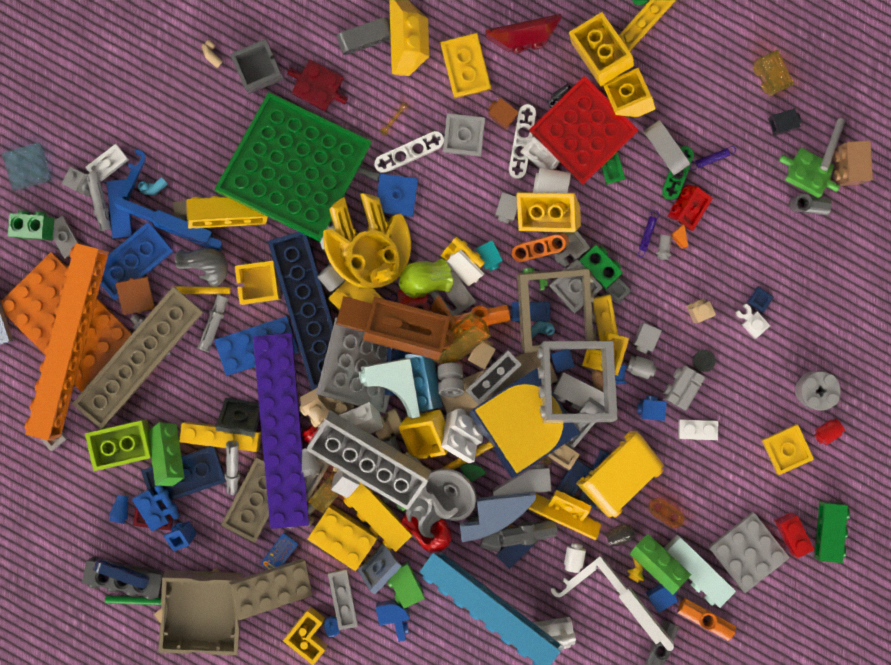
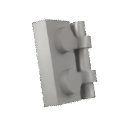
[542,231,590,268]

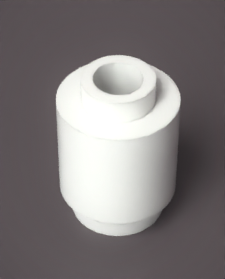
[564,543,586,573]

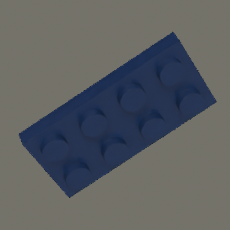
[141,446,227,504]

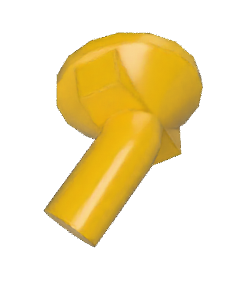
[627,558,644,583]

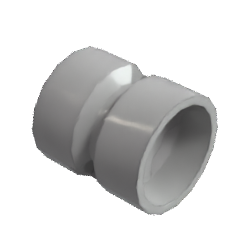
[438,363,464,397]

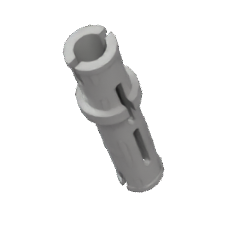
[85,172,111,231]
[197,294,229,352]
[225,441,240,495]

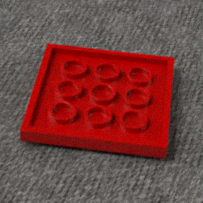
[529,76,639,186]

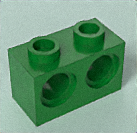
[8,210,55,241]
[579,245,623,289]

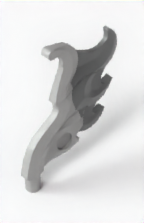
[398,452,458,538]

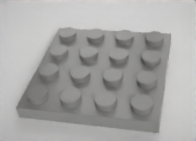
[316,318,390,413]

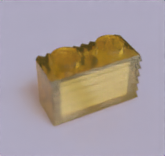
[753,50,794,97]

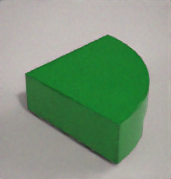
[460,464,486,482]

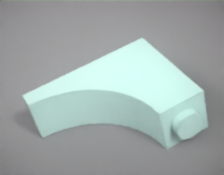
[359,358,420,418]

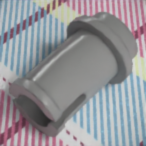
[656,235,672,260]

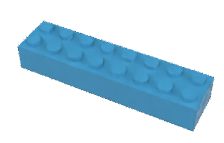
[420,552,564,665]

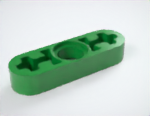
[661,146,694,200]

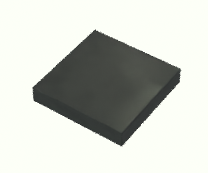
[216,398,260,437]

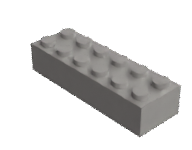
[306,410,431,510]

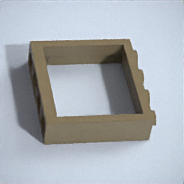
[517,268,596,352]

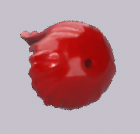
[401,514,452,553]

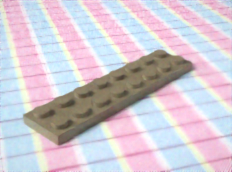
[72,287,204,429]

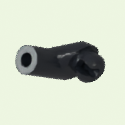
[548,83,572,108]

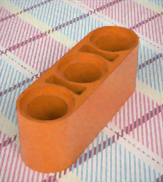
[512,232,569,262]

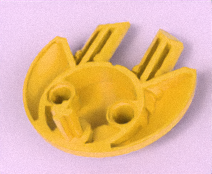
[323,193,411,288]

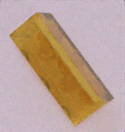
[433,313,491,364]

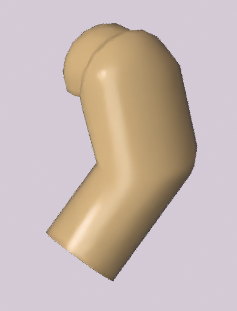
[201,40,223,68]

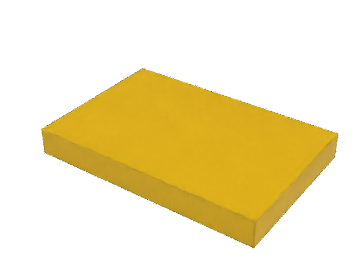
[440,33,491,99]

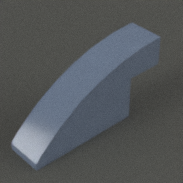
[460,492,536,542]

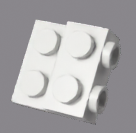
[441,409,483,464]

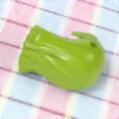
[399,259,454,298]

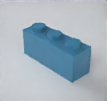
[405,354,443,411]

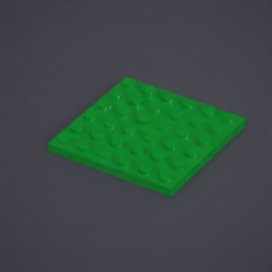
[215,92,372,242]

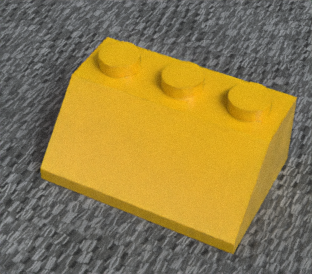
[517,192,581,232]

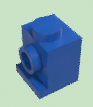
[164,521,197,552]

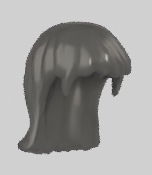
[175,248,228,287]

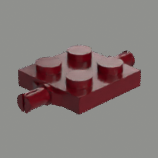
[287,60,348,112]

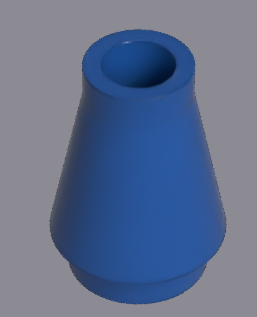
[108,495,129,524]

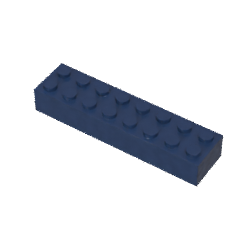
[268,232,334,390]

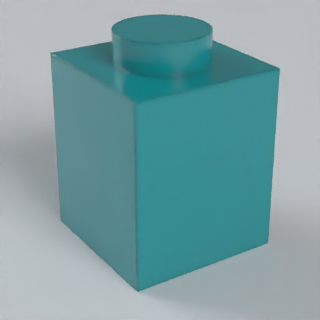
[475,240,503,272]

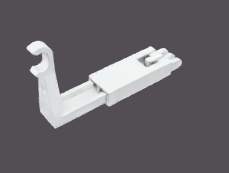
[551,555,674,651]

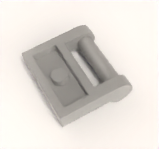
[428,271,476,316]

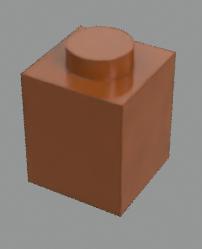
[488,98,519,130]

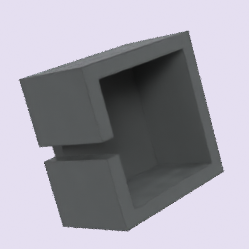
[230,39,284,94]

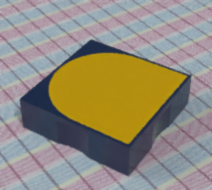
[469,368,580,478]

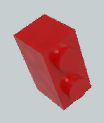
[774,512,814,559]

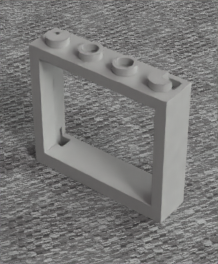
[537,341,617,423]

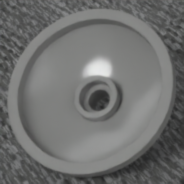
[426,468,477,521]

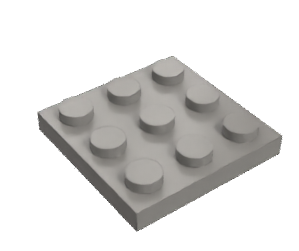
[708,512,790,593]

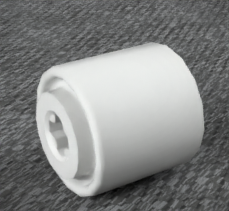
[533,168,571,193]

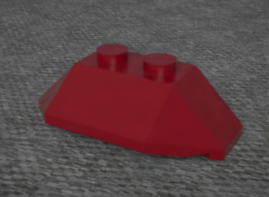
[485,13,562,54]

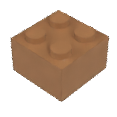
[832,141,873,186]

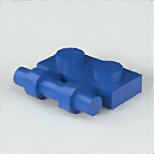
[132,486,180,532]

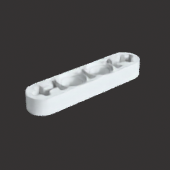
[509,104,536,179]
[375,131,444,174]

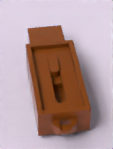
[336,296,454,360]

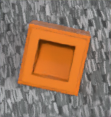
[670,224,688,249]

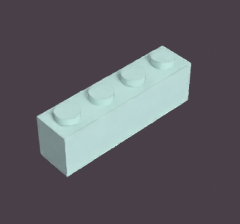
[664,535,736,608]

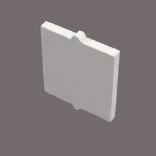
[446,249,484,286]

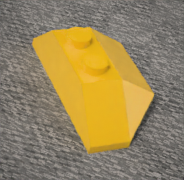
[389,0,429,76]

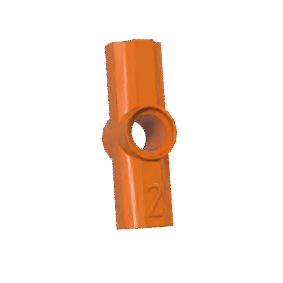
[452,305,510,333]
[677,598,736,641]

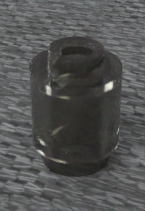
[605,522,635,547]

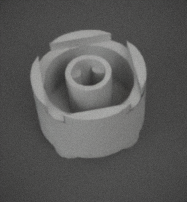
[795,371,841,411]

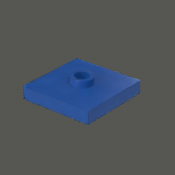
[377,174,418,217]

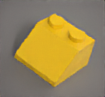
[603,68,655,117]

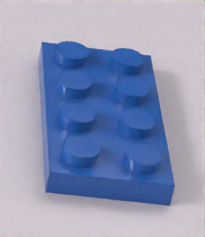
[101,222,174,300]
[214,316,299,376]

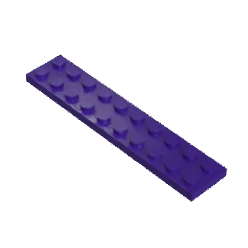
[253,333,310,529]

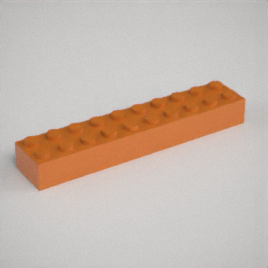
[25,243,109,441]

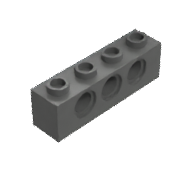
[82,557,165,599]

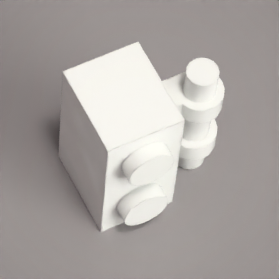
[533,617,576,649]

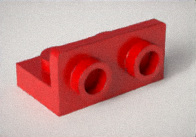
[668,184,713,231]

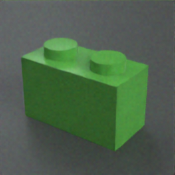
[387,561,425,609]

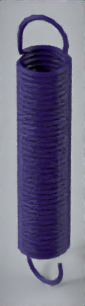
[690,146,736,170]
[638,210,659,257]

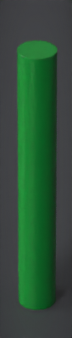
[105,596,161,605]

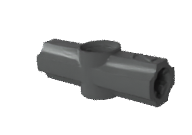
[497,520,557,547]
[645,619,679,665]

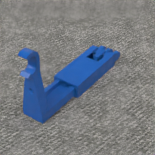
[114,150,223,251]

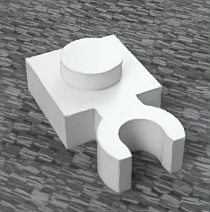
[735,304,770,339]

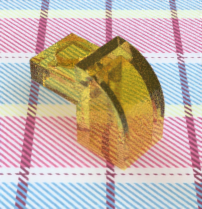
[308,471,339,514]

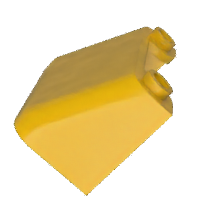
[576,431,664,518]

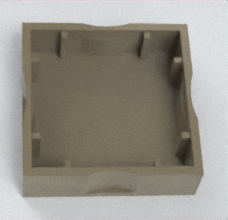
[158,570,243,655]

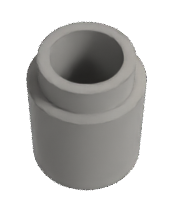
[627,356,657,379]

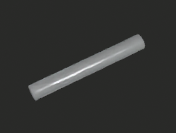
[820,118,845,171]

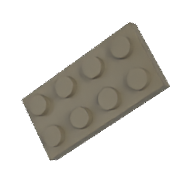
[221,457,269,543]
[229,558,312,620]

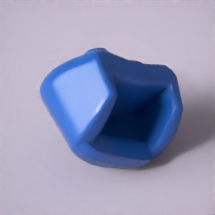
[324,616,340,637]

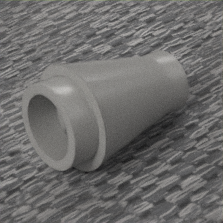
[301,448,320,477]

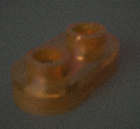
[648,497,685,528]

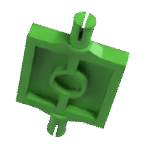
[779,147,840,198]

